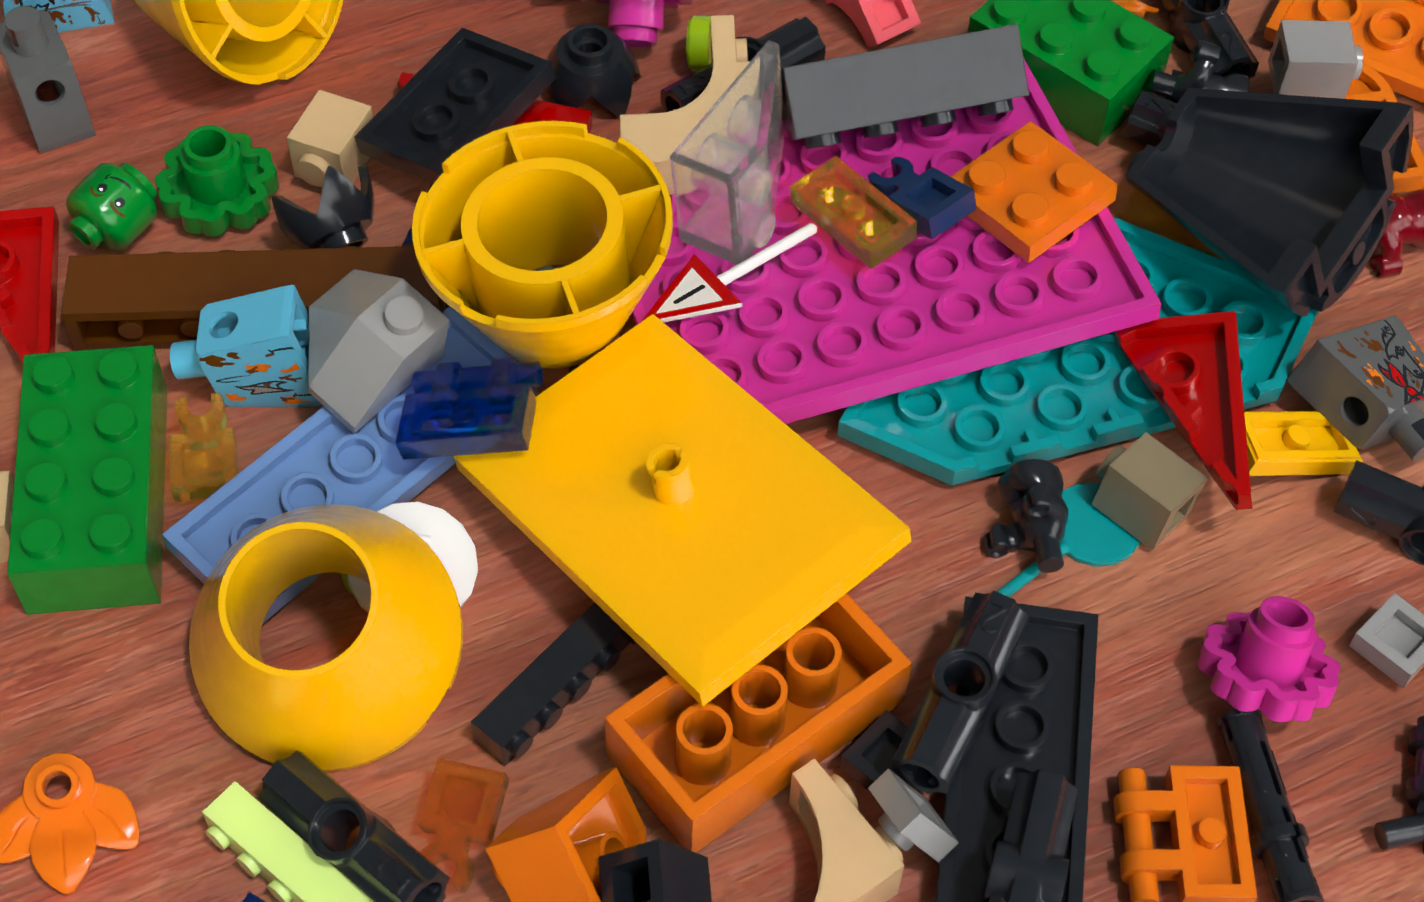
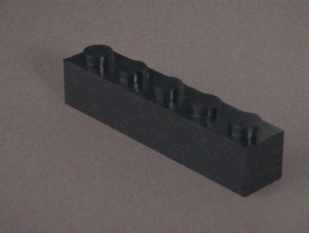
[471,602,636,767]

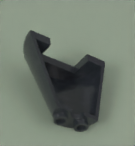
[1125,88,1414,316]

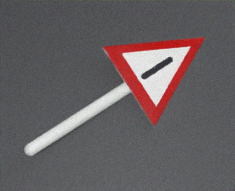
[640,223,817,323]

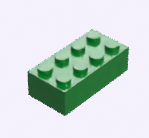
[7,345,168,615]

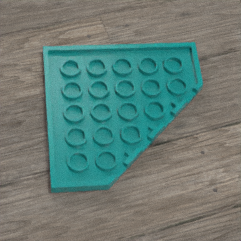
[837,217,1318,486]

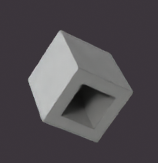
[1268,20,1363,99]

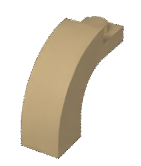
[620,15,760,195]

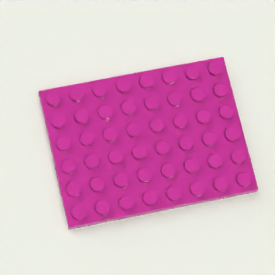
[631,58,1161,424]

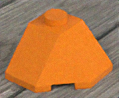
[485,766,646,902]

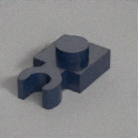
[868,157,977,239]

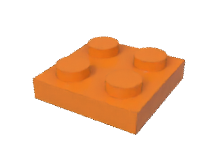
[950,121,1118,263]

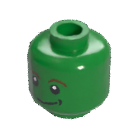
[66,163,157,251]

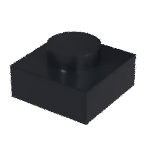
[840,710,914,794]

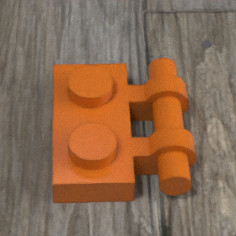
[1113,765,1257,902]

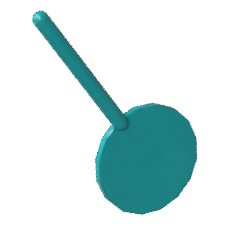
[996,482,1140,597]

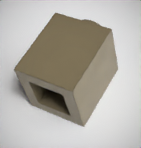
[1092,432,1208,551]

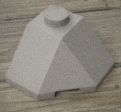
[308,269,449,433]

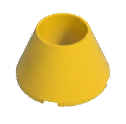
[134,0,344,85]
[412,121,673,368]
[189,504,463,772]

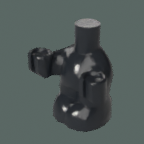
[1146,40,1249,103]
[983,459,1069,573]

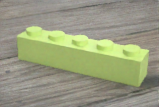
[202,781,375,902]

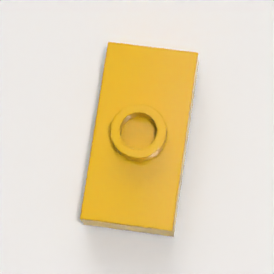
[1244,411,1363,476]

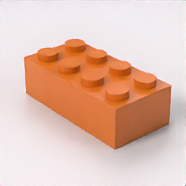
[604,593,912,853]

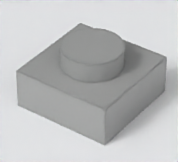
[1349,593,1424,688]
[868,769,959,862]

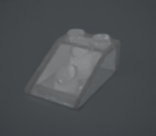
[670,40,785,265]

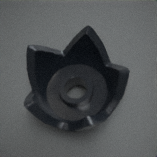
[546,24,641,118]
[272,162,374,249]

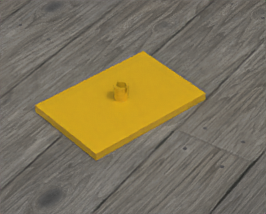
[453,314,911,706]

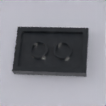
[354,28,556,184]

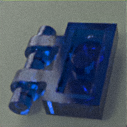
[395,357,543,460]

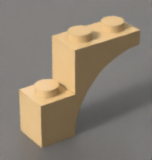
[789,758,904,902]

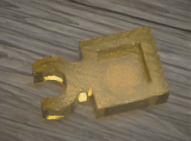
[168,393,239,502]

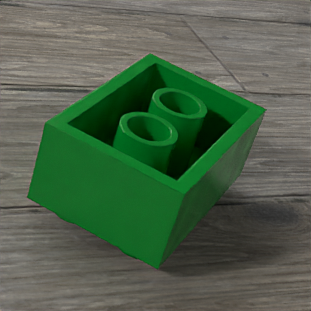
[967,0,1174,147]

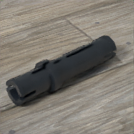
[1217,709,1324,902]

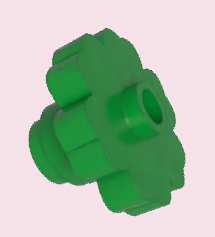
[155,125,279,237]

